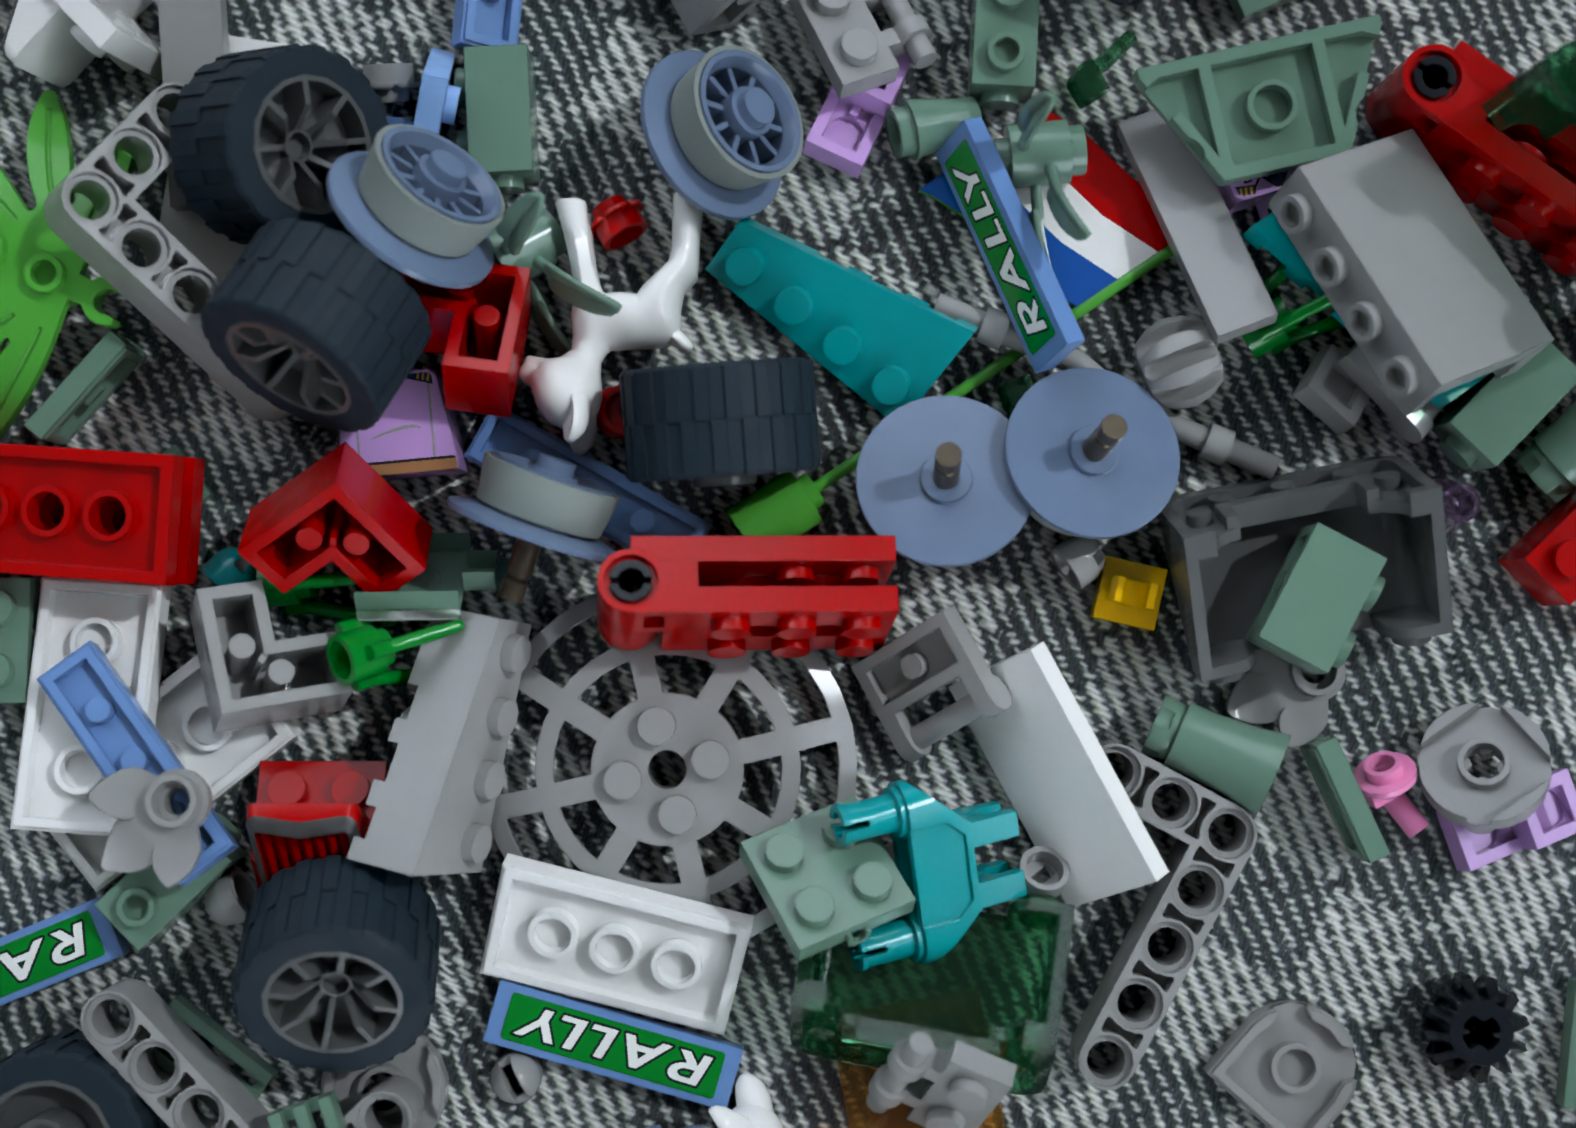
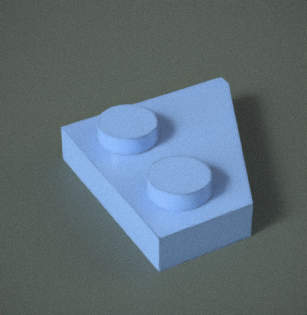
[413,47,461,135]

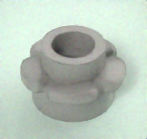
[362,63,420,103]

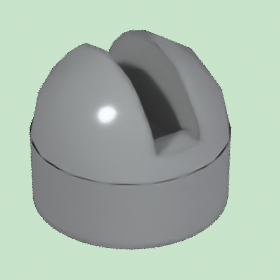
[1050,536,1106,590]
[1017,846,1070,903]
[204,869,258,926]
[490,1050,543,1104]

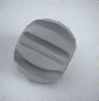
[1134,315,1224,410]

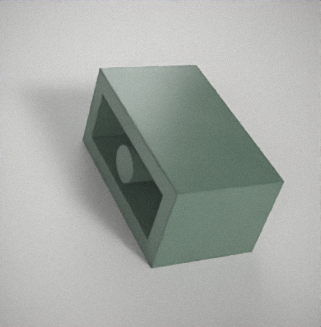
[1244,522,1388,675]

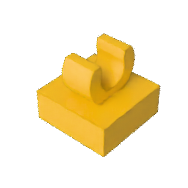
[1089,556,1168,631]

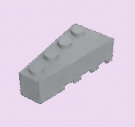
[346,610,532,876]

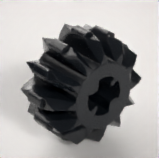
[1413,971,1530,1083]

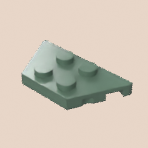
[1133,14,1382,187]

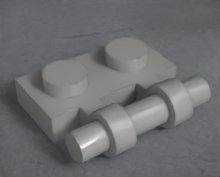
[788,0,938,100]
[866,1031,1017,1128]

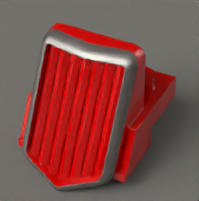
[246,761,390,888]

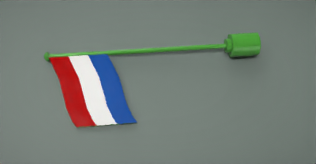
[725,112,1173,536]

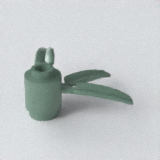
[993,90,1092,269]
[488,192,622,380]

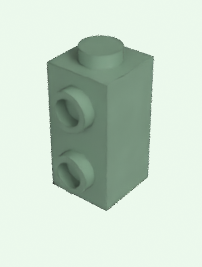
[966,0,1040,111]
[454,44,540,195]
[1432,343,1576,472]
[94,812,248,951]

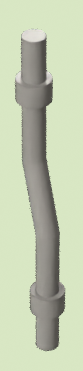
[934,293,1280,480]

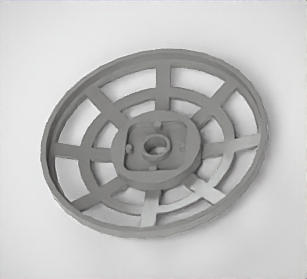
[491,594,857,939]

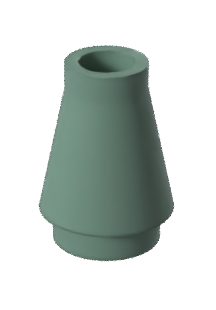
[885,95,982,161]

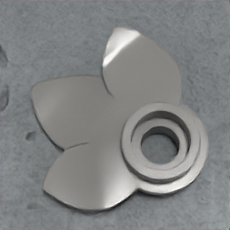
[1227,649,1346,748]
[88,767,212,888]

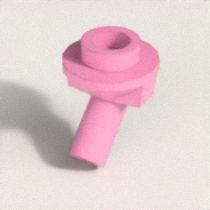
[1353,751,1430,839]

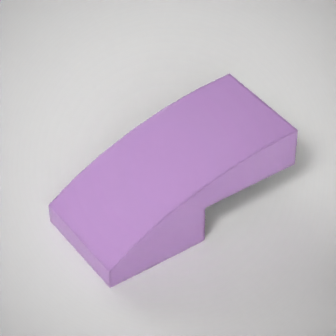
[802,54,912,179]
[1436,768,1576,872]

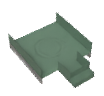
[353,533,509,621]

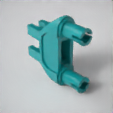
[829,780,1027,971]

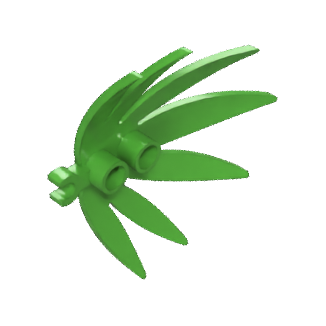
[0,90,136,441]

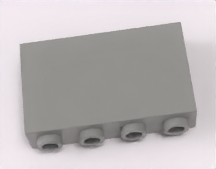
[1269,129,1555,416]

